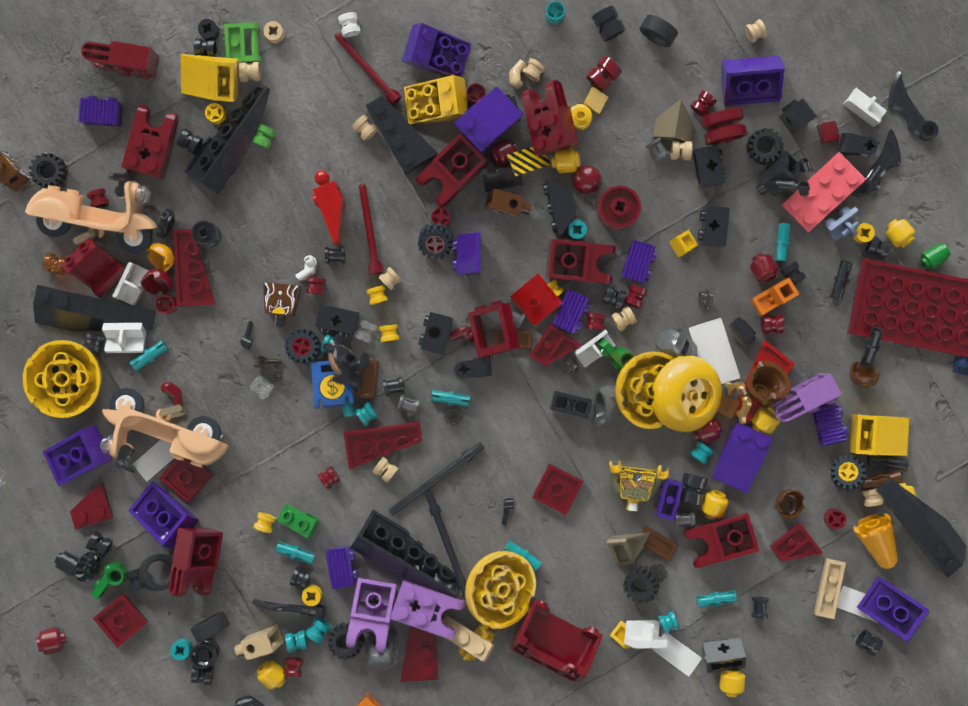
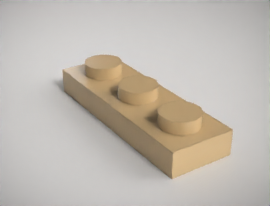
[814,558,846,619]
[443,615,495,662]

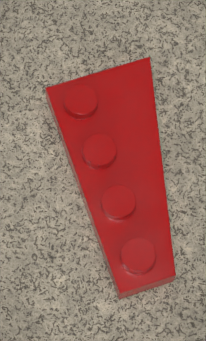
[731,340,795,424]

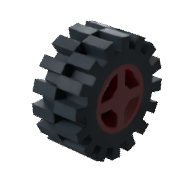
[418,222,453,260]
[284,329,321,364]

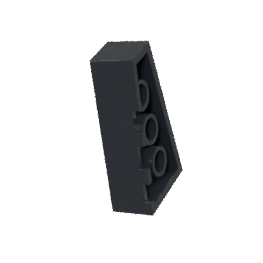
[366,96,438,175]

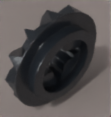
[156,208,175,239]
[75,552,101,583]

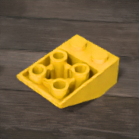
[181,54,239,102]
[404,75,468,125]
[849,414,910,456]

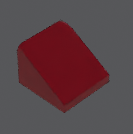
[816,121,840,144]

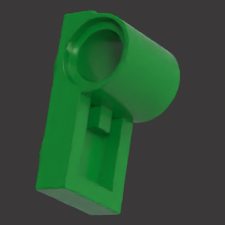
[596,338,635,371]
[277,504,320,538]
[90,561,128,600]

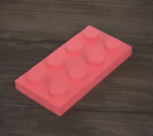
[781,152,866,233]

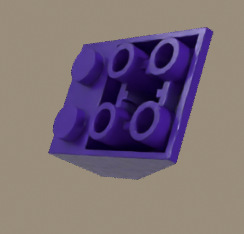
[402,23,471,77]

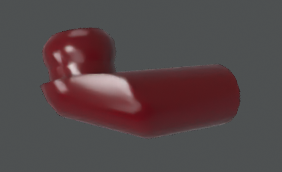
[449,326,474,342]
[161,382,183,406]

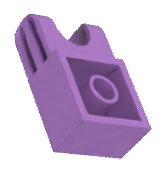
[768,373,842,422]
[346,578,397,653]
[390,579,466,639]

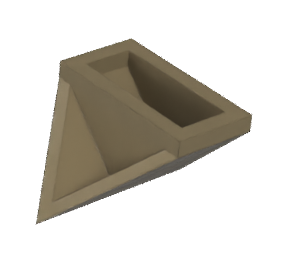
[653,99,694,143]
[607,532,651,565]

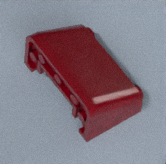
[510,600,603,682]

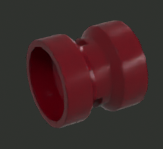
[467,83,486,105]
[690,90,717,117]
[624,284,648,309]
[155,295,178,315]
[761,315,784,334]

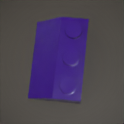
[721,56,785,106]

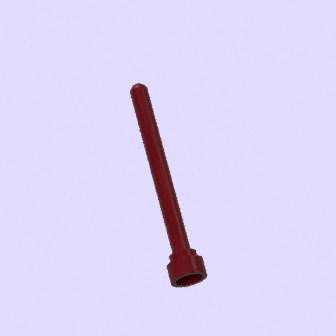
[335,33,402,106]
[359,183,384,275]

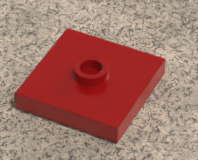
[510,273,562,326]

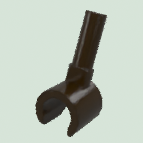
[254,356,282,368]

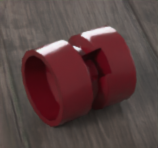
[586,56,622,93]

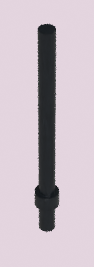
[388,442,485,516]
[425,491,467,603]

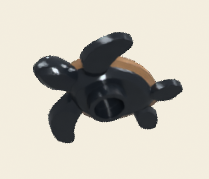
[322,334,369,389]

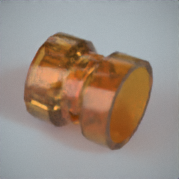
[42,252,66,275]

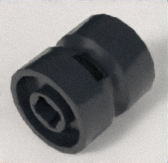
[592,5,626,42]
[191,220,222,248]
[680,473,708,505]
[189,638,220,669]

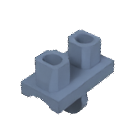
[825,206,862,242]

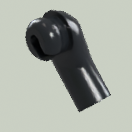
[234,695,264,706]

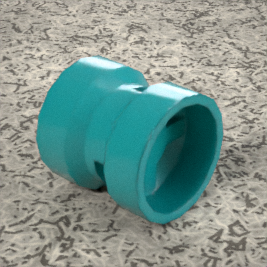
[545,1,565,25]
[305,618,332,644]
[285,630,309,653]

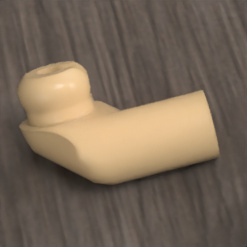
[509,59,527,89]

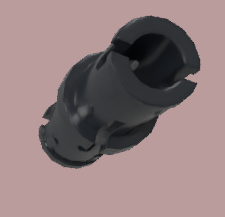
[830,260,853,300]
[860,327,884,366]
[867,454,909,472]

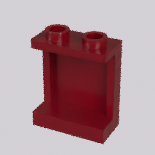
[61,237,125,298]

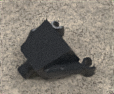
[756,151,811,196]

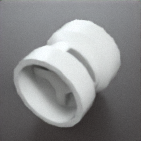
[338,12,361,37]

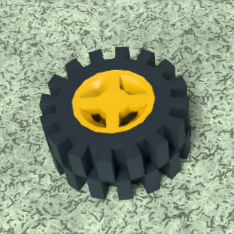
[830,455,866,491]

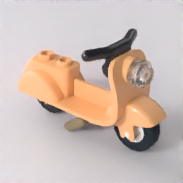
[25,171,157,254]
[100,388,229,473]

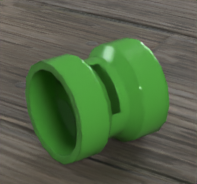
[252,124,277,150]

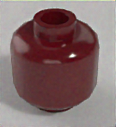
[488,139,518,168]
[750,253,779,283]
[692,418,723,444]
[36,627,67,655]

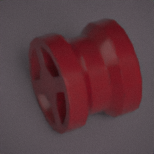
[86,188,110,208]
[431,207,451,227]
[306,278,326,295]
[586,313,606,330]
[317,466,341,490]
[823,509,847,529]
[283,657,304,677]

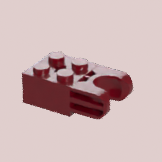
[81,40,159,80]
[522,79,579,156]
[121,105,179,180]
[415,133,489,208]
[545,239,616,284]
[683,512,760,568]
[169,528,223,597]

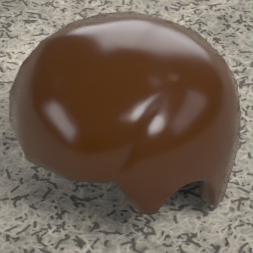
[849,362,880,388]
[775,489,805,519]

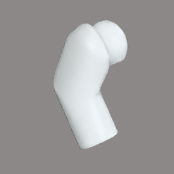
[296,255,317,283]

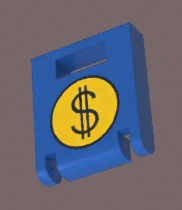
[311,361,354,409]

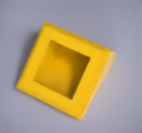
[583,87,608,114]
[669,229,699,257]
[609,621,630,649]

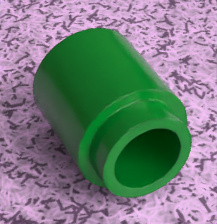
[920,243,951,270]

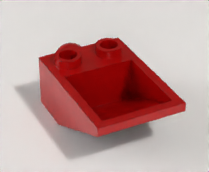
[311,170,345,247]

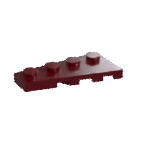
[173,229,216,307]
[343,421,422,470]
[400,603,439,682]

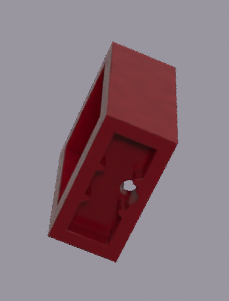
[468,300,520,358]

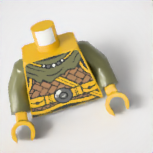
[609,461,669,511]

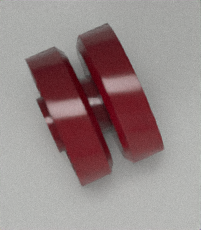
[700,107,748,146]
[596,185,641,230]

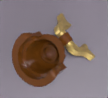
[724,361,791,424]

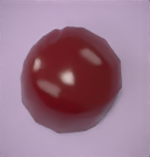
[572,165,602,194]
[140,268,173,295]

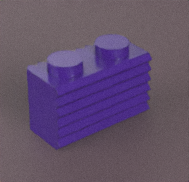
[78,95,123,127]
[621,240,657,284]
[552,289,591,334]
[812,403,848,446]
[654,478,684,521]
[325,545,358,589]

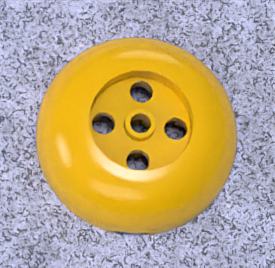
[23,340,102,418]
[615,352,675,429]
[652,355,722,432]
[465,551,536,629]

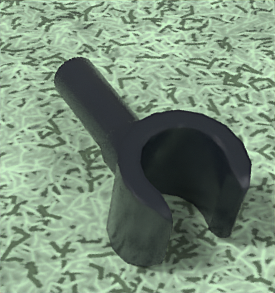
[240,321,253,349]
[501,498,514,525]

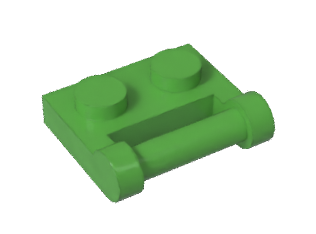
[224,23,262,63]

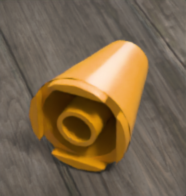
[853,513,898,569]

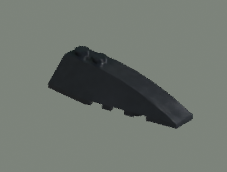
[184,83,271,194]
[33,285,156,331]
[875,478,967,578]
[350,510,461,598]

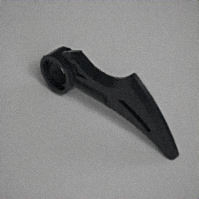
[888,71,939,141]
[851,129,901,198]
[252,599,327,618]

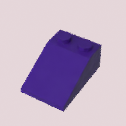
[454,86,523,155]
[453,232,480,275]
[711,422,773,493]
[43,425,112,486]
[128,481,199,550]
[857,576,930,644]

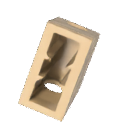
[235,624,284,660]

